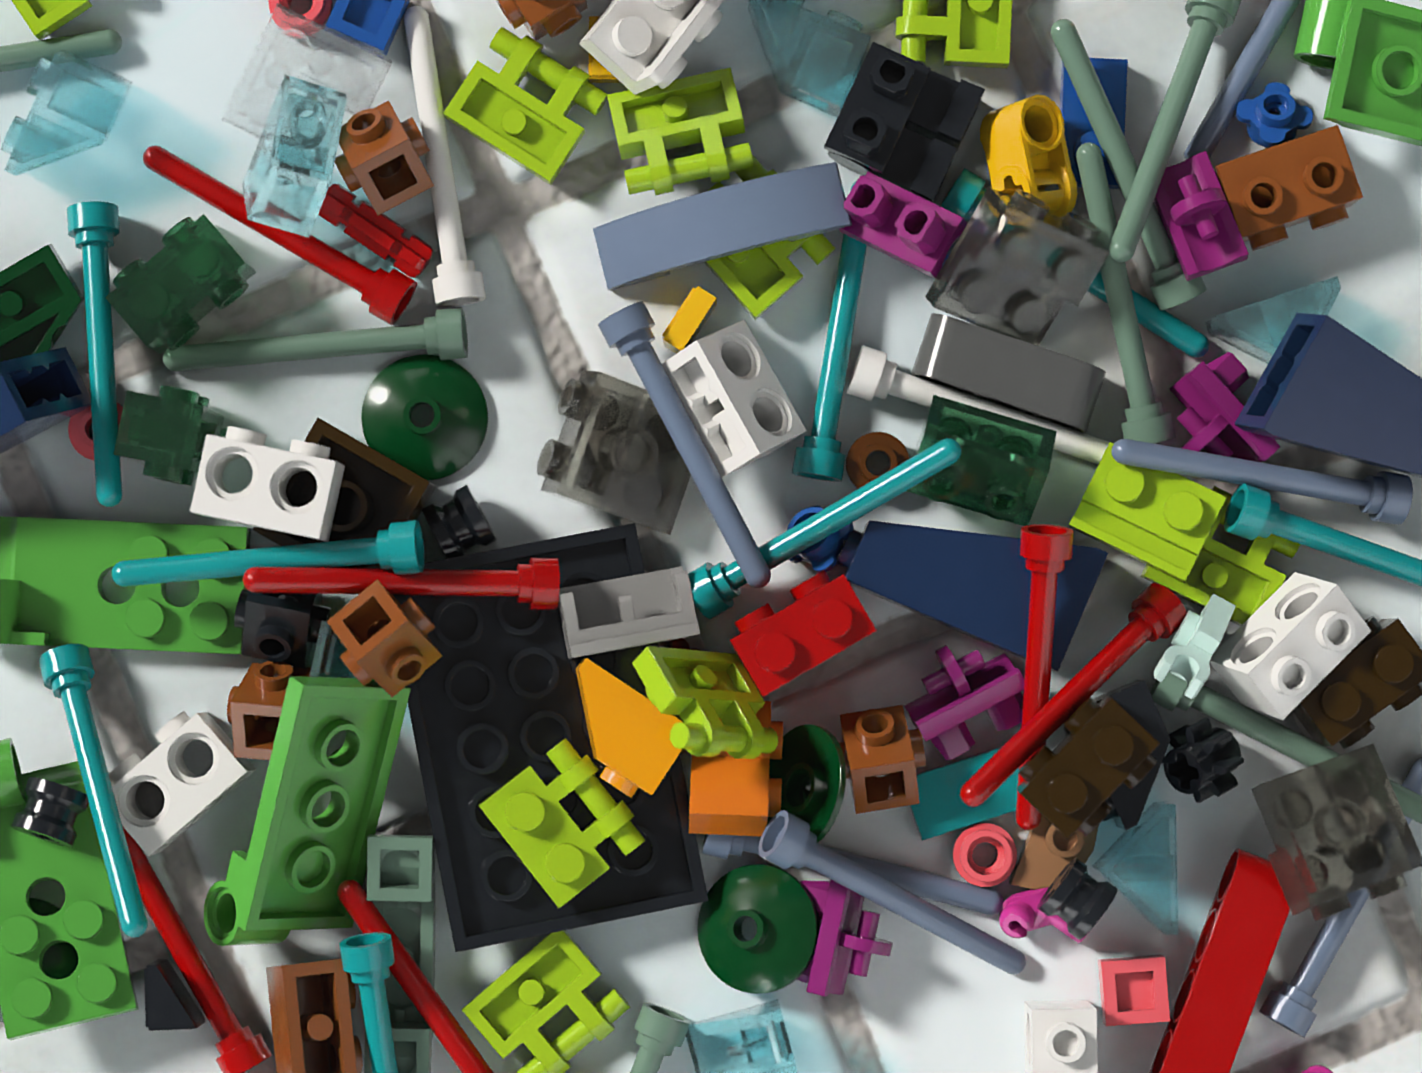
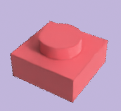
[1098,955,1170,1026]

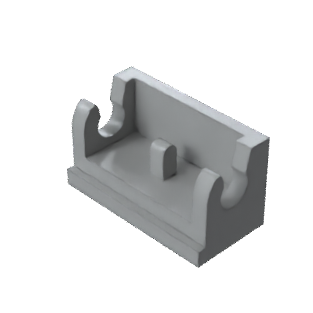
[558,566,700,659]

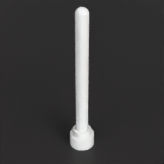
[404,6,486,307]
[847,345,1110,465]

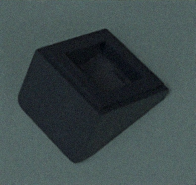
[144,959,205,1031]

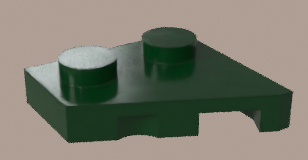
[0,244,85,362]

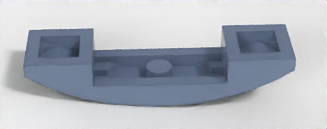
[593,162,852,291]

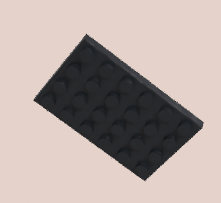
[393,523,708,952]

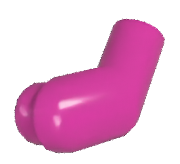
[999,887,1088,944]

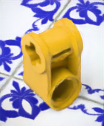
[980,94,1078,223]

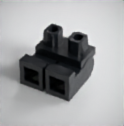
[824,42,985,203]

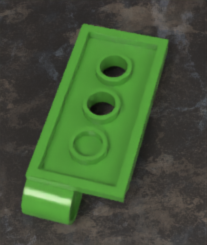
[1294,0,1422,147]
[0,516,251,654]
[204,676,411,946]
[0,738,139,1041]

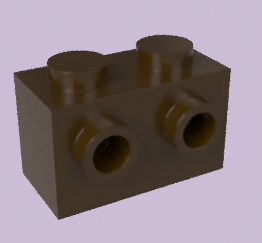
[1292,616,1422,749]
[1016,695,1160,839]

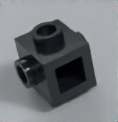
[234,589,332,668]

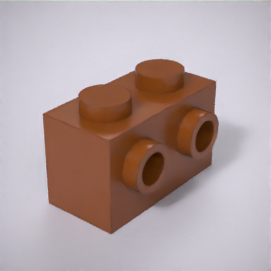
[1213,125,1363,251]
[266,959,363,1073]

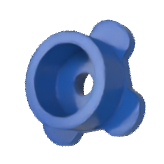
[1236,82,1313,148]
[787,505,854,573]

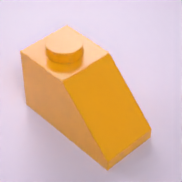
[575,658,683,798]

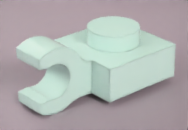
[1154,594,1236,699]

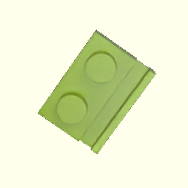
[1069,442,1227,583]

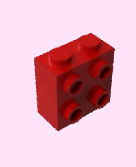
[729,570,877,697]

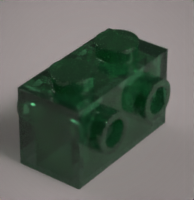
[105,214,256,354]
[113,385,227,486]
[907,395,1057,526]

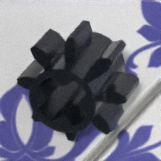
[1162,718,1244,803]

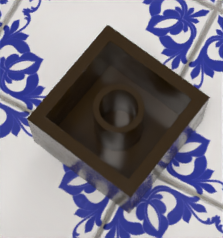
[252,418,437,568]

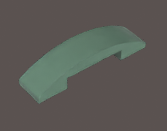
[364,834,435,1073]

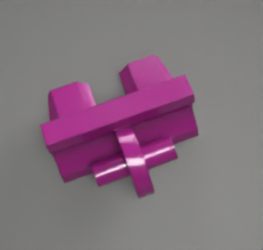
[1154,151,1249,281]
[839,171,968,279]
[1169,352,1281,462]
[904,645,1024,760]
[797,880,893,996]

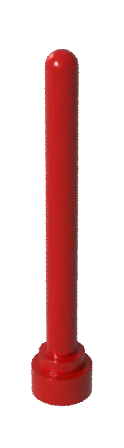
[143,145,417,325]
[1016,524,1074,830]
[243,558,560,610]
[960,583,1187,807]
[123,827,273,1073]
[337,879,494,1073]

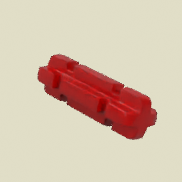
[316,183,434,278]

